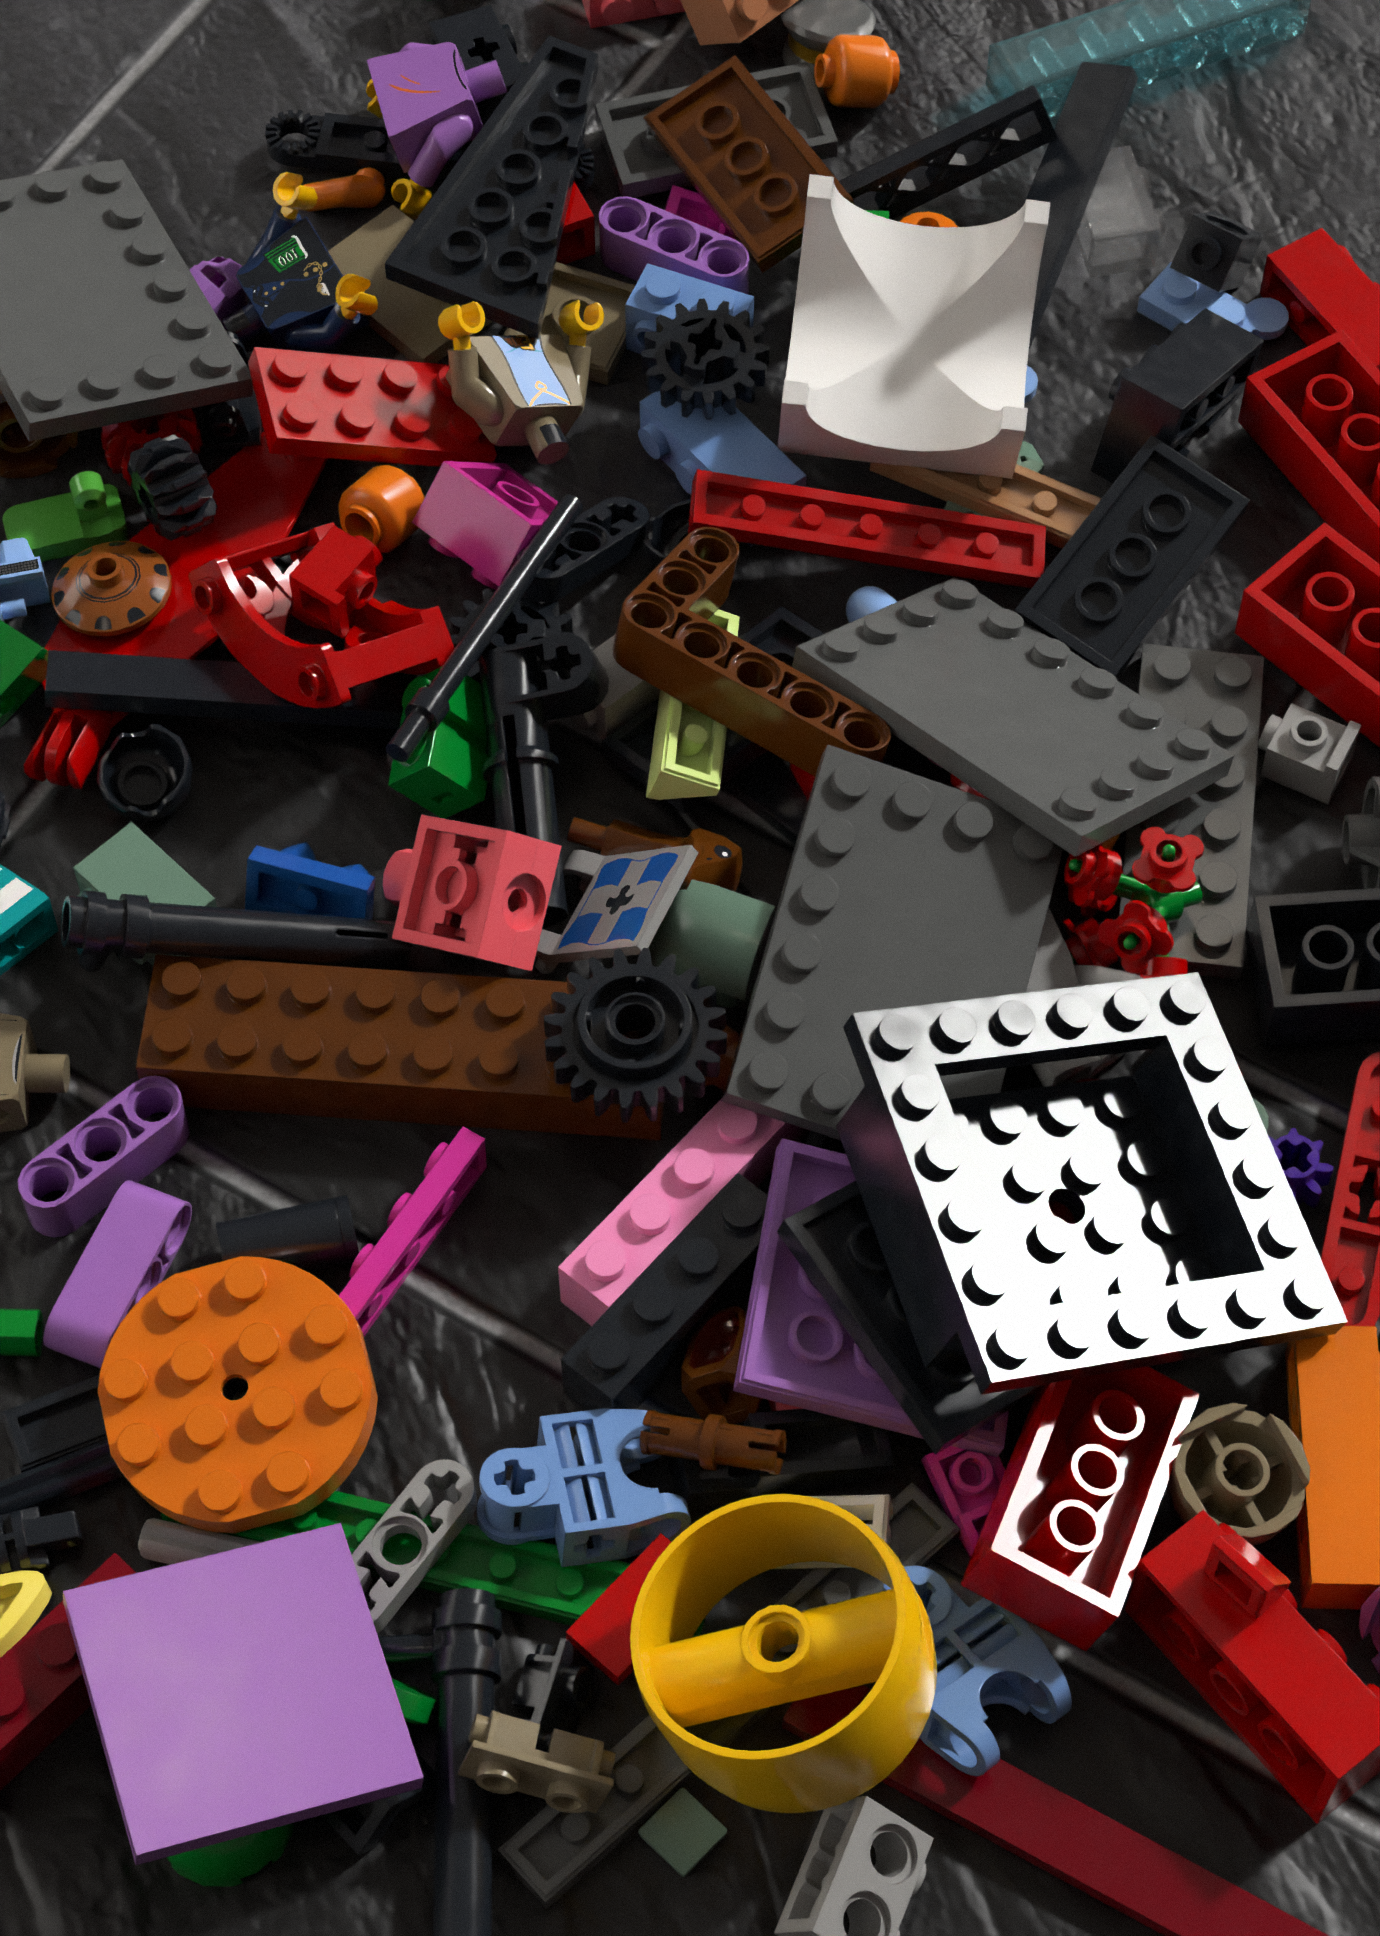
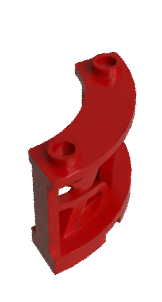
[188,522,455,708]

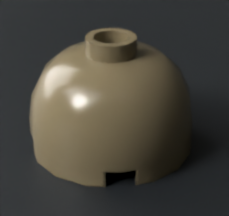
[1166,1403,1310,1546]

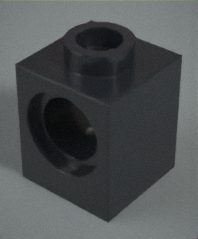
[1170,211,1264,292]

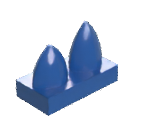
[245,842,376,919]

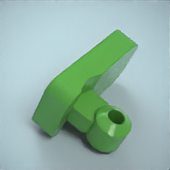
[2,471,129,562]

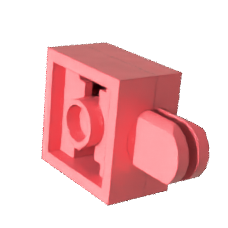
[382,814,562,971]

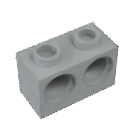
[774,1796,934,1936]

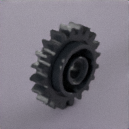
[544,948,727,1123]

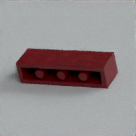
[0,1553,136,1791]

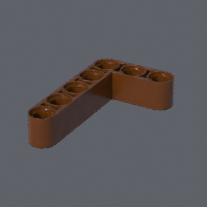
[612,527,891,777]

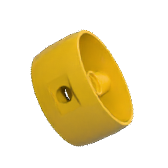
[630,1494,937,1813]

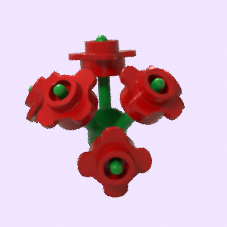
[1063,827,1204,978]

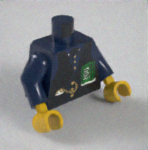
[221,172,378,354]

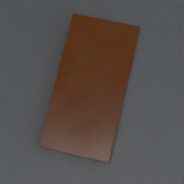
[643,55,855,273]

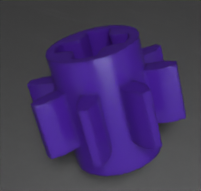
[1268,1128,1333,1208]

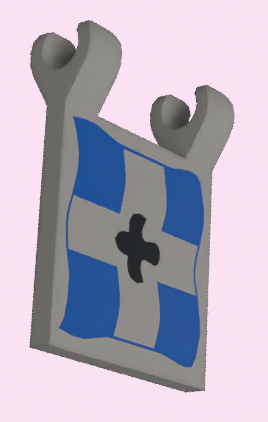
[534,845,698,974]

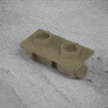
[458,1710,616,1813]

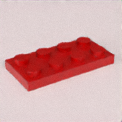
[248,347,497,467]

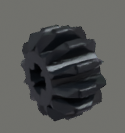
[127,434,217,541]

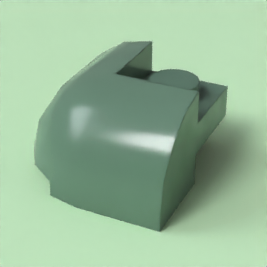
[648,879,775,1010]

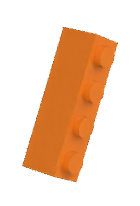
[1285,1326,1380,1609]

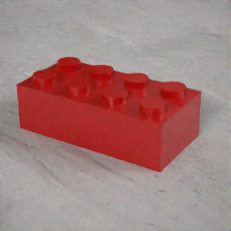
[1238,329,1380,564]
[1234,522,1380,748]
[960,1366,1199,1651]
[1125,1509,1380,1824]

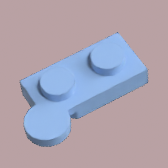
[1137,262,1289,340]

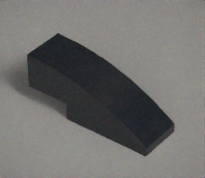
[667,1409,894,1515]

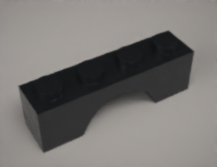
[561,1173,768,1411]

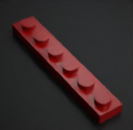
[688,469,1046,589]

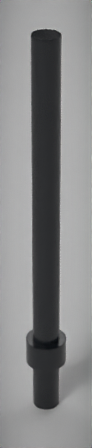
[386,494,583,762]

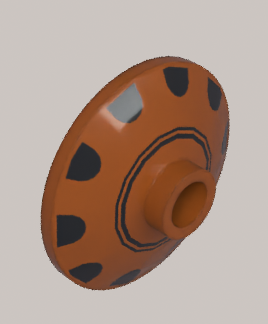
[51,541,172,637]

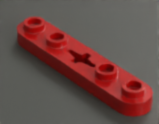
[1320,1051,1380,1326]

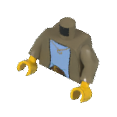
[438,300,604,465]

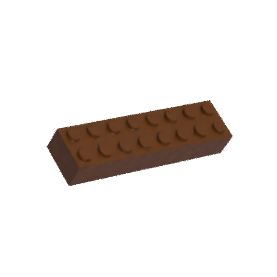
[136,954,664,1140]

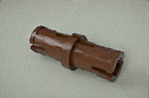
[640,1410,787,1475]

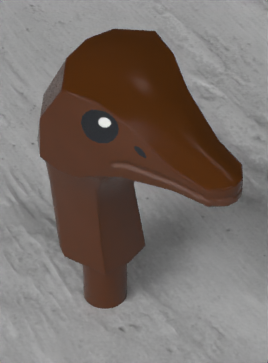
[567,817,743,892]

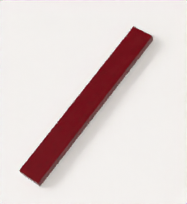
[782,1685,1329,1936]

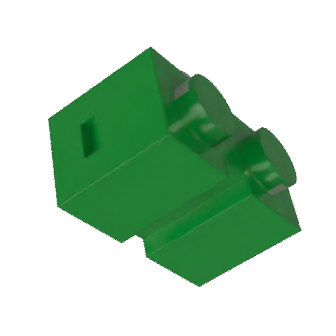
[387,666,489,819]

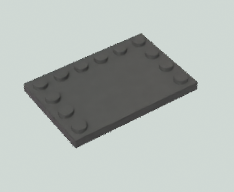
[0,159,253,441]
[792,577,1234,857]
[721,745,1063,1141]

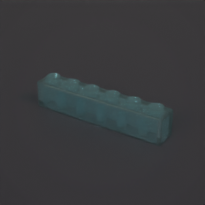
[986,0,1311,118]

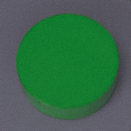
[392,1678,437,1726]

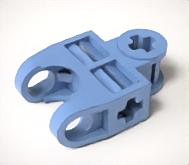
[476,1408,691,1567]
[882,1566,1072,1776]

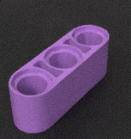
[599,196,749,295]
[18,1076,190,1238]
[43,1180,192,1369]

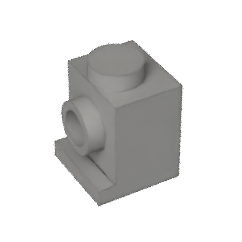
[1258,703,1362,804]

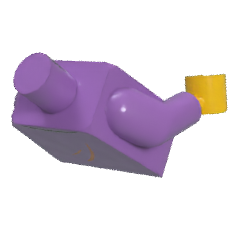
[366,42,507,220]

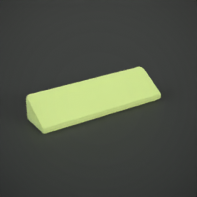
[646,610,740,800]

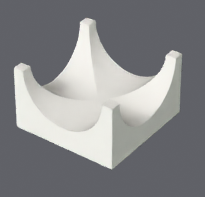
[778,174,1050,479]

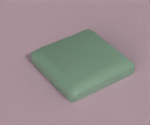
[638,1788,727,1877]

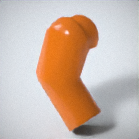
[304,167,386,212]

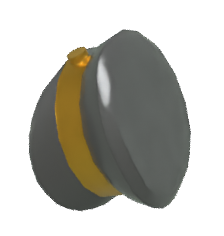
[780,0,876,81]

